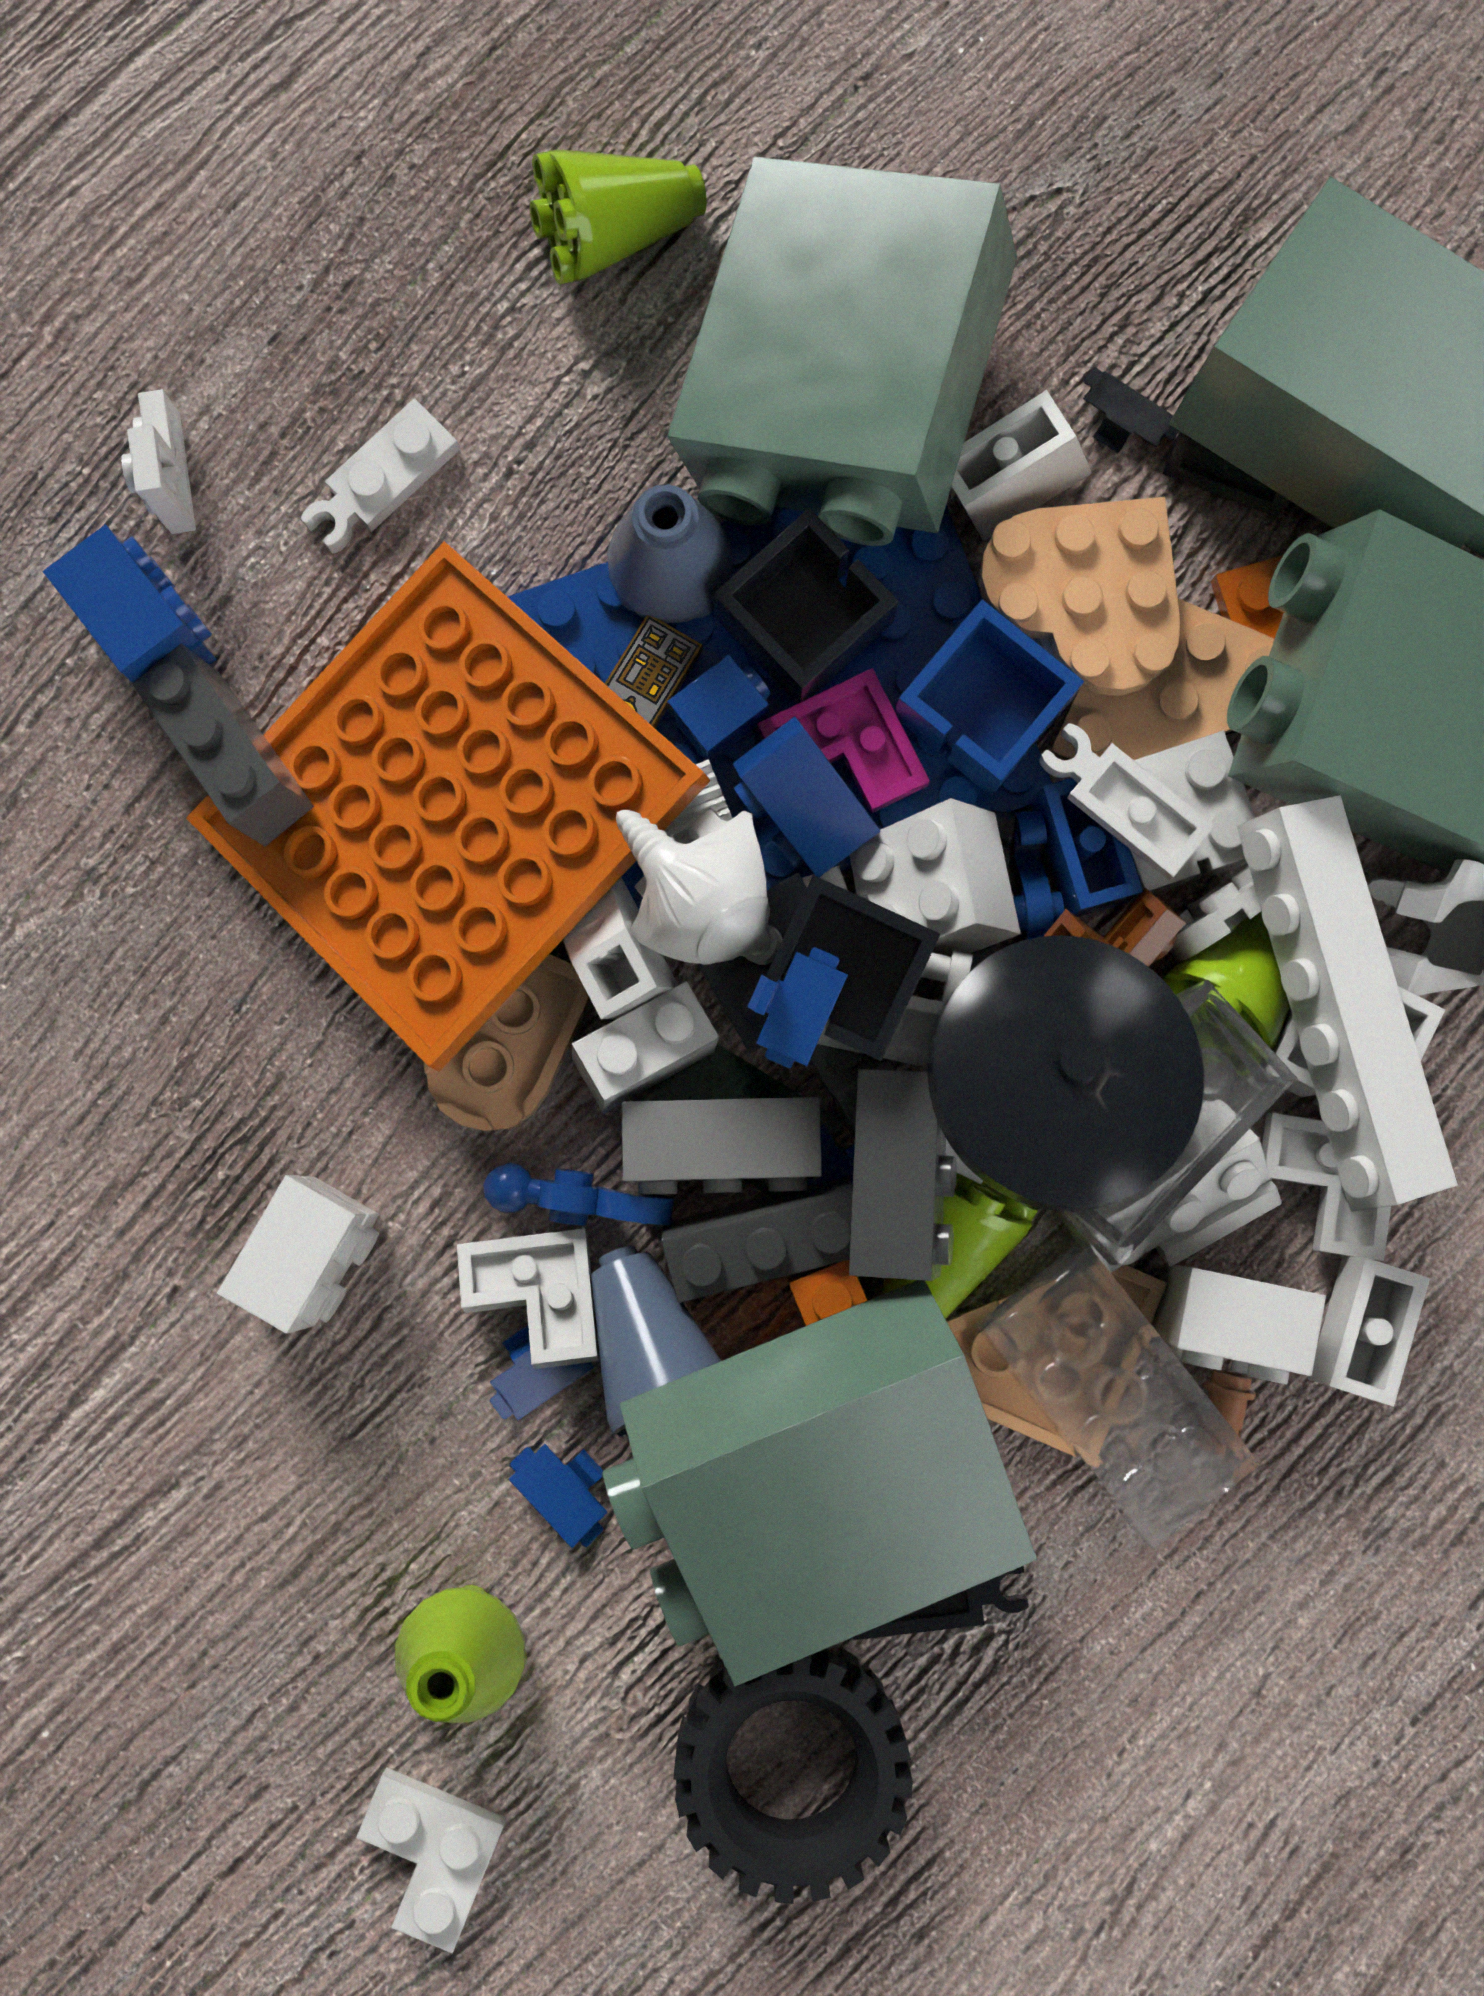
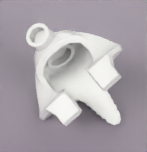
[616,808,783,965]
[1368,859,1484,996]

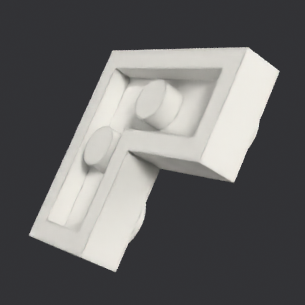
[122,389,196,534]
[1262,1113,1391,1261]
[457,1228,600,1369]
[356,1767,507,1954]

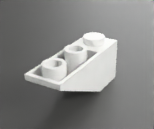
[563,878,678,1019]

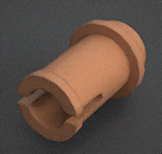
[1196,1369,1256,1456]

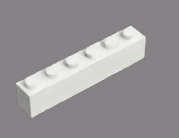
[1237,795,1458,1212]

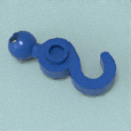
[1012,810,1064,940]
[483,1162,674,1226]

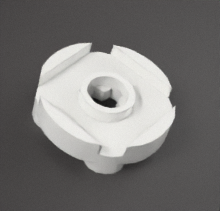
[1169,866,1262,962]

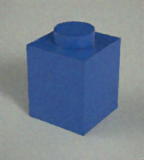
[667,655,771,764]

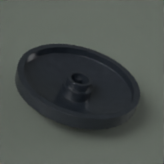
[927,935,1204,1212]

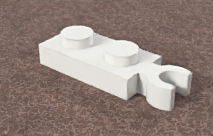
[301,398,460,554]
[1039,723,1216,881]

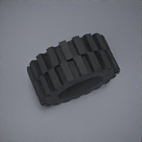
[674,1648,913,1904]

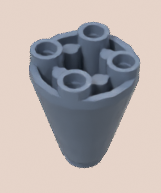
[607,484,733,624]

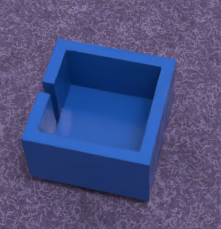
[42,524,217,683]
[895,599,1084,797]

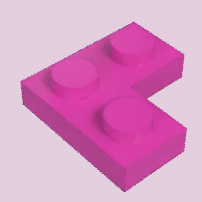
[757,668,930,814]

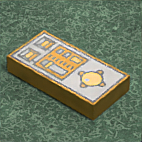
[605,615,703,728]

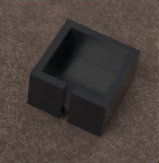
[713,508,899,704]
[766,875,941,1061]

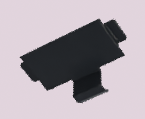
[1083,367,1179,453]

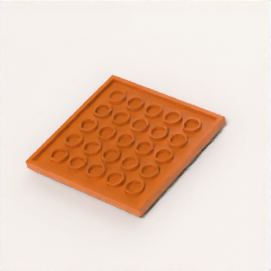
[186,541,711,1072]

